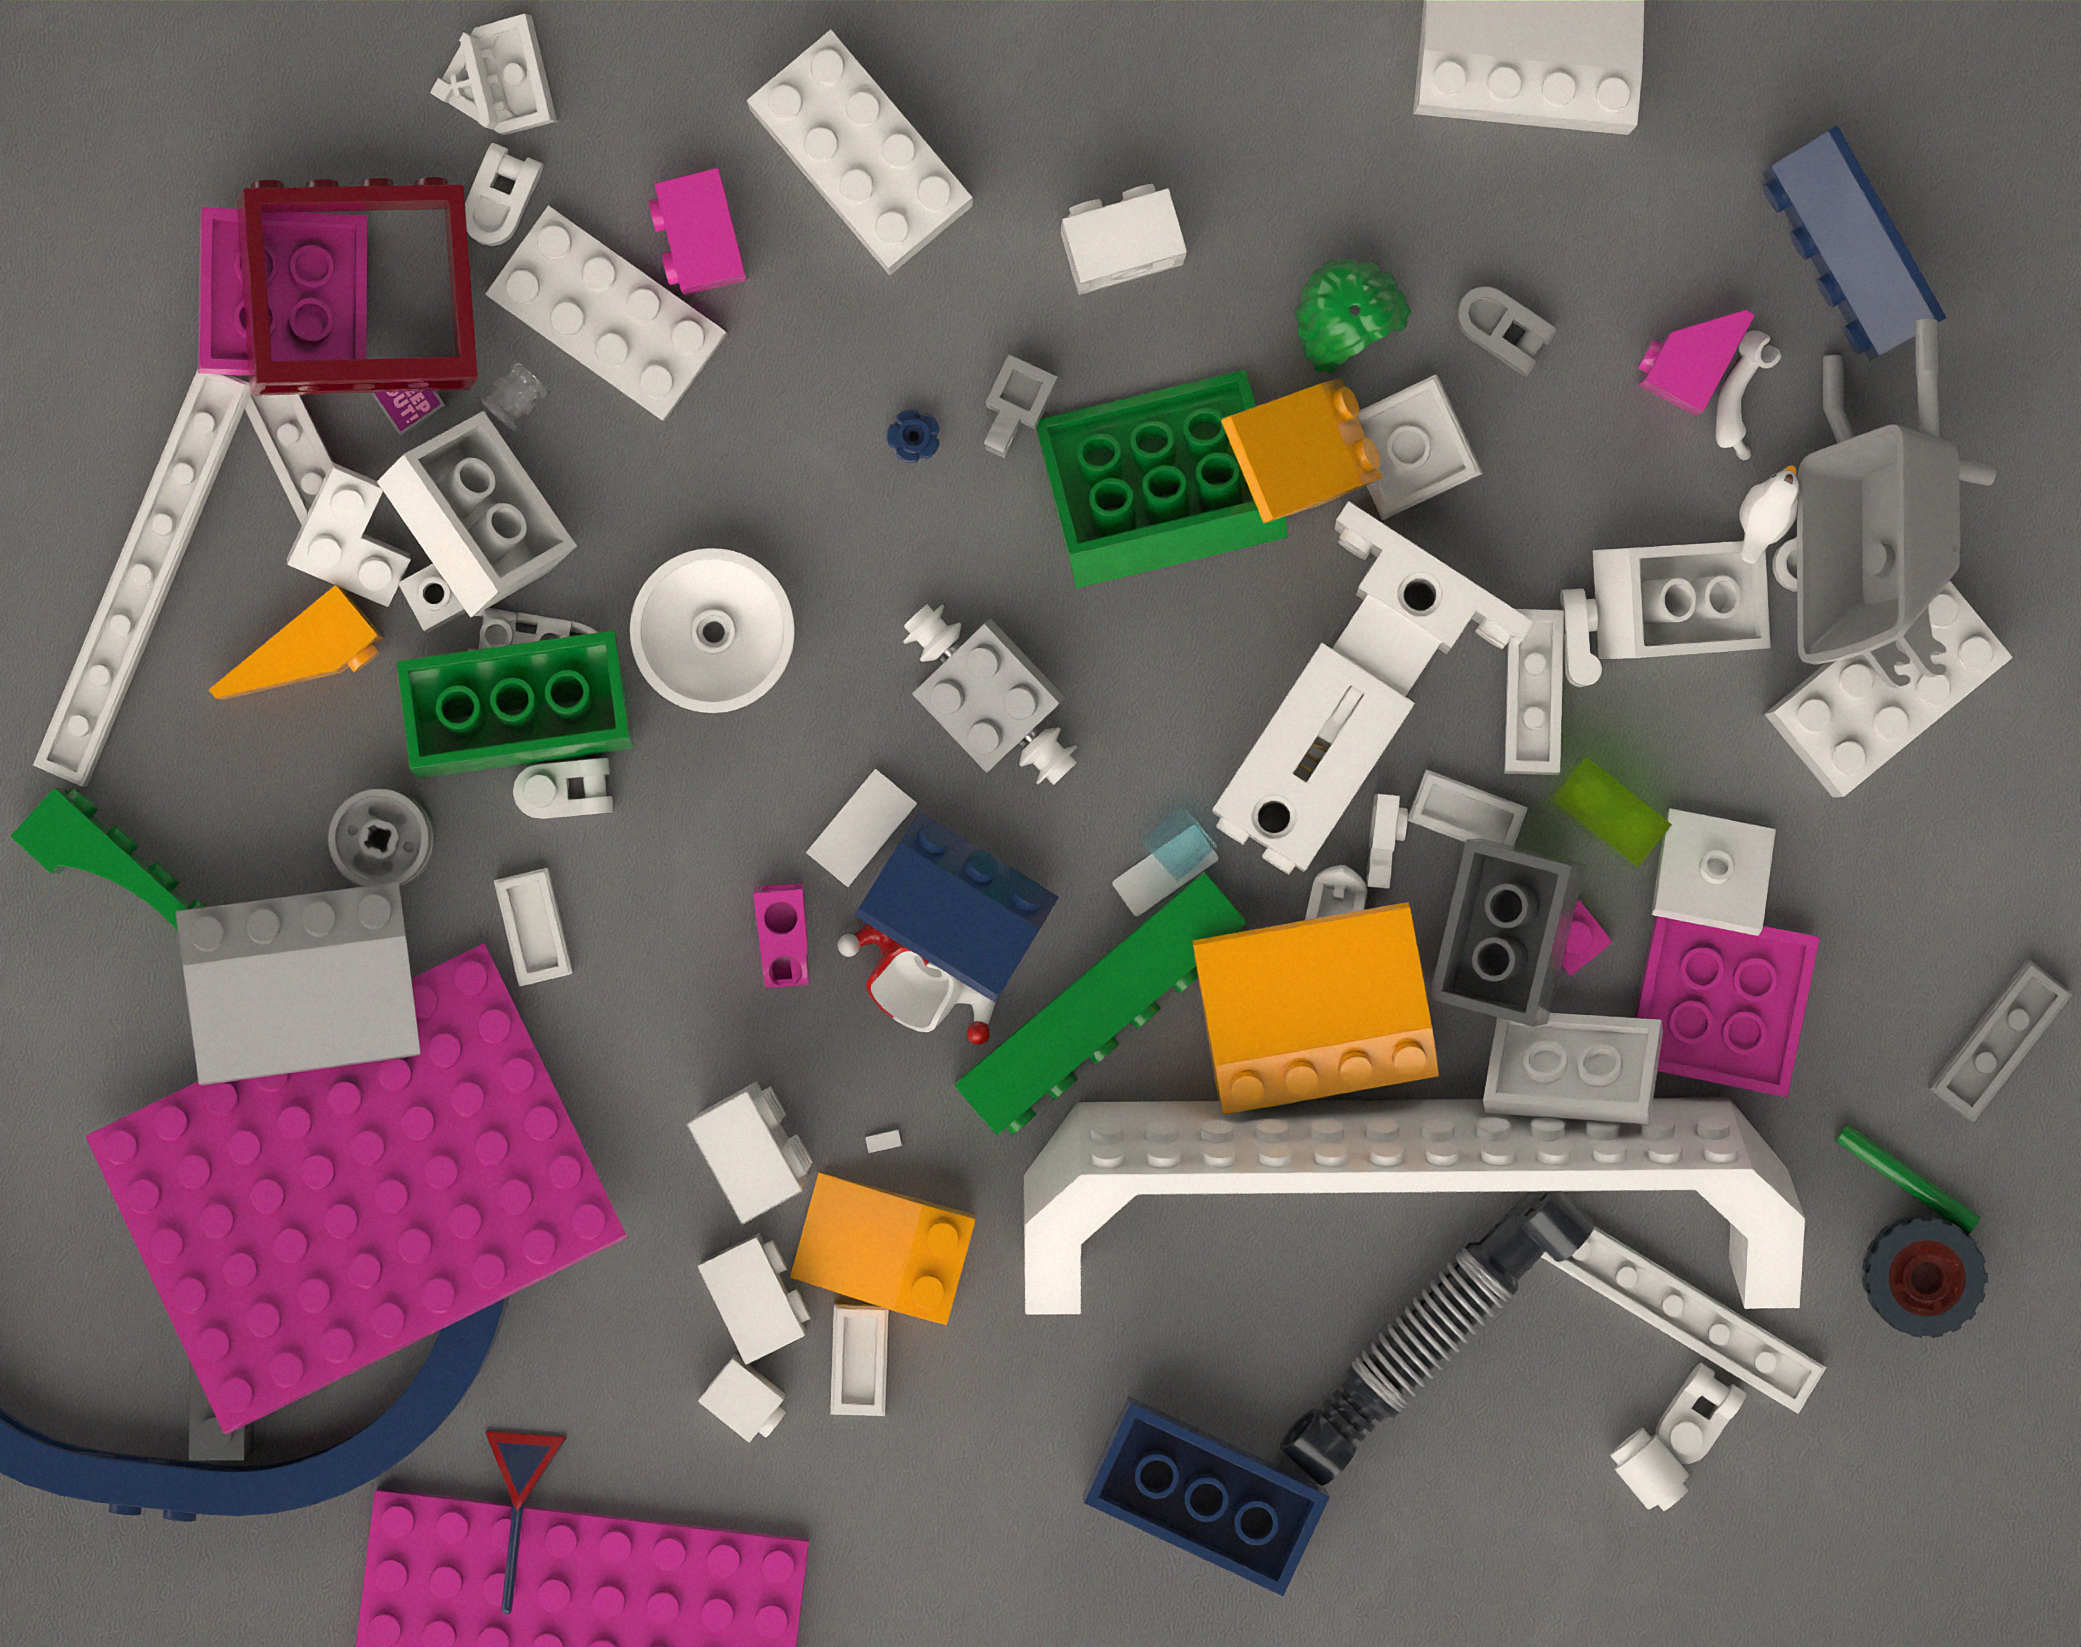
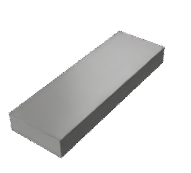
[1927,960,2073,1122]

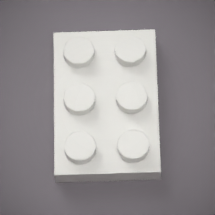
[1483,1013,1663,1124]

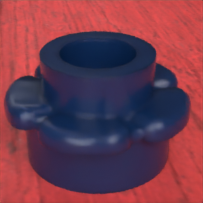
[887,409,940,463]

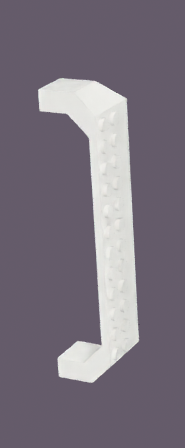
[1024,1097,1805,1314]

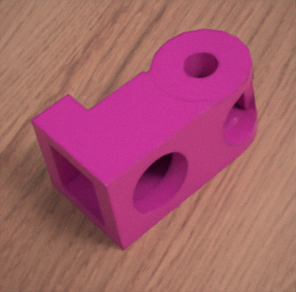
[753,882,810,989]

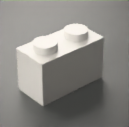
[698,1233,811,1365]

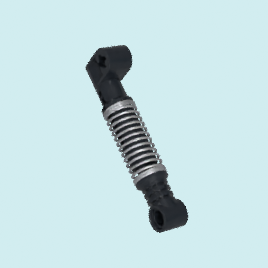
[1280,1191,1595,1486]

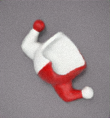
[837,924,995,1045]

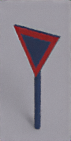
[485,1431,566,1614]

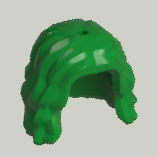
[1295,259,1411,373]

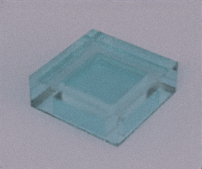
[1142,805,1219,882]

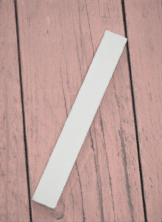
[33,369,250,787]

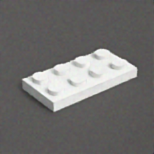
[485,206,727,422]

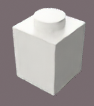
[698,1353,786,1442]

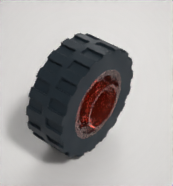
[1862,1215,1988,1338]

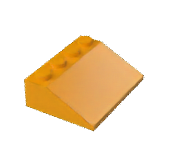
[1192,902,1439,1115]

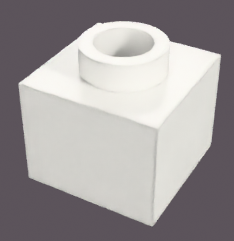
[398,564,467,633]

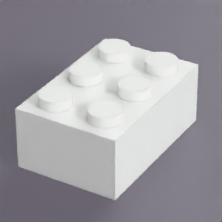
[377,411,577,617]

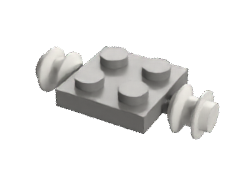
[903,604,1077,785]

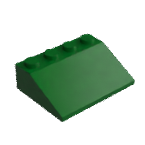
[1036,370,1288,589]

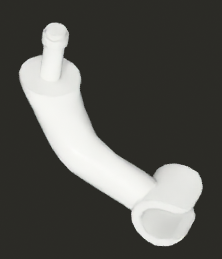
[1716,330,1781,460]

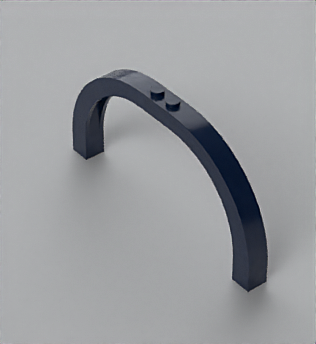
[0,1296,509,1522]

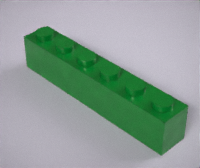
[954,872,1247,1136]

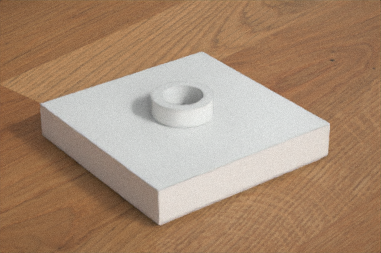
[1358,375,1483,520]
[1651,808,1776,936]

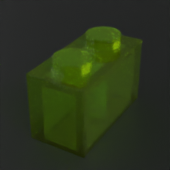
[1545,757,1672,868]

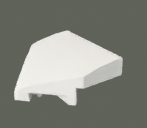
[430,14,557,135]

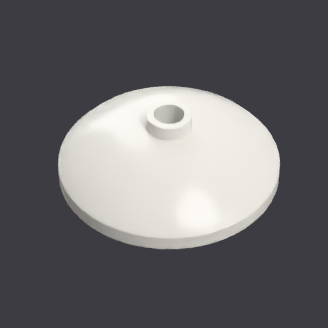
[630,548,795,713]

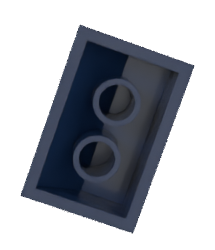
[854,811,1059,1002]

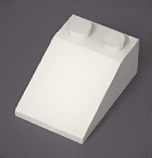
[1593,541,1771,659]

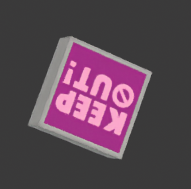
[371,391,447,437]

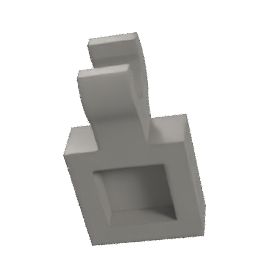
[984,354,1058,459]

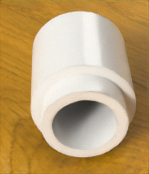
[1610,1427,1690,1511]

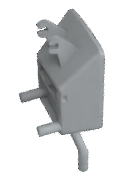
[1797,319,1996,688]

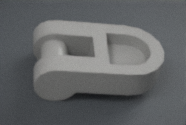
[1456,287,1557,377]

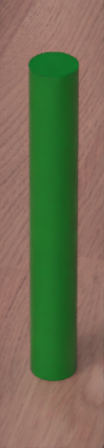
[1834,1123,1980,1234]

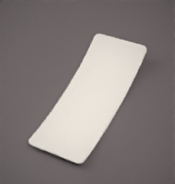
[1112,825,1218,916]

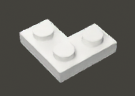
[287,462,411,607]

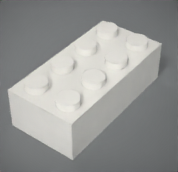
[747,30,973,275]
[1764,580,2013,798]
[687,1081,813,1224]

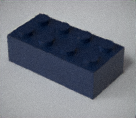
[1082,1396,1330,1596]

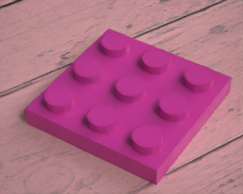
[198,207,367,376]
[1634,916,1820,1098]

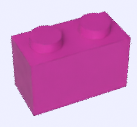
[648,168,747,296]

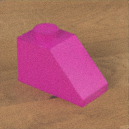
[1637,310,1755,416]

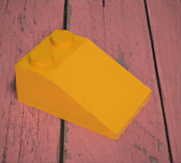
[1221,378,1383,523]
[790,1172,976,1325]

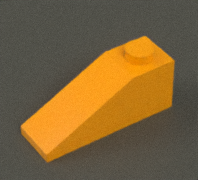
[209,585,384,700]

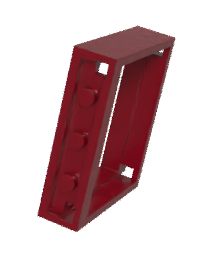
[237,177,478,396]

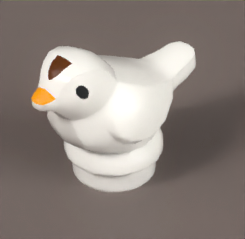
[1739,465,1800,564]

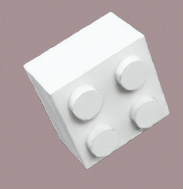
[1060,184,1187,295]

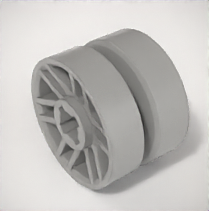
[328,789,436,887]

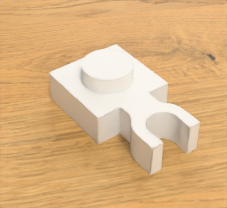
[1365,794,1408,889]

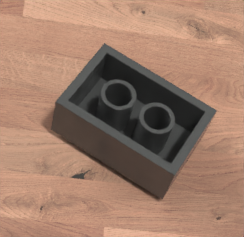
[1429,838,1586,1027]

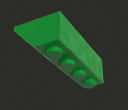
[396,630,635,779]

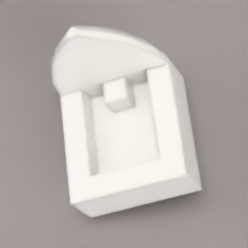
[1305,865,1368,920]

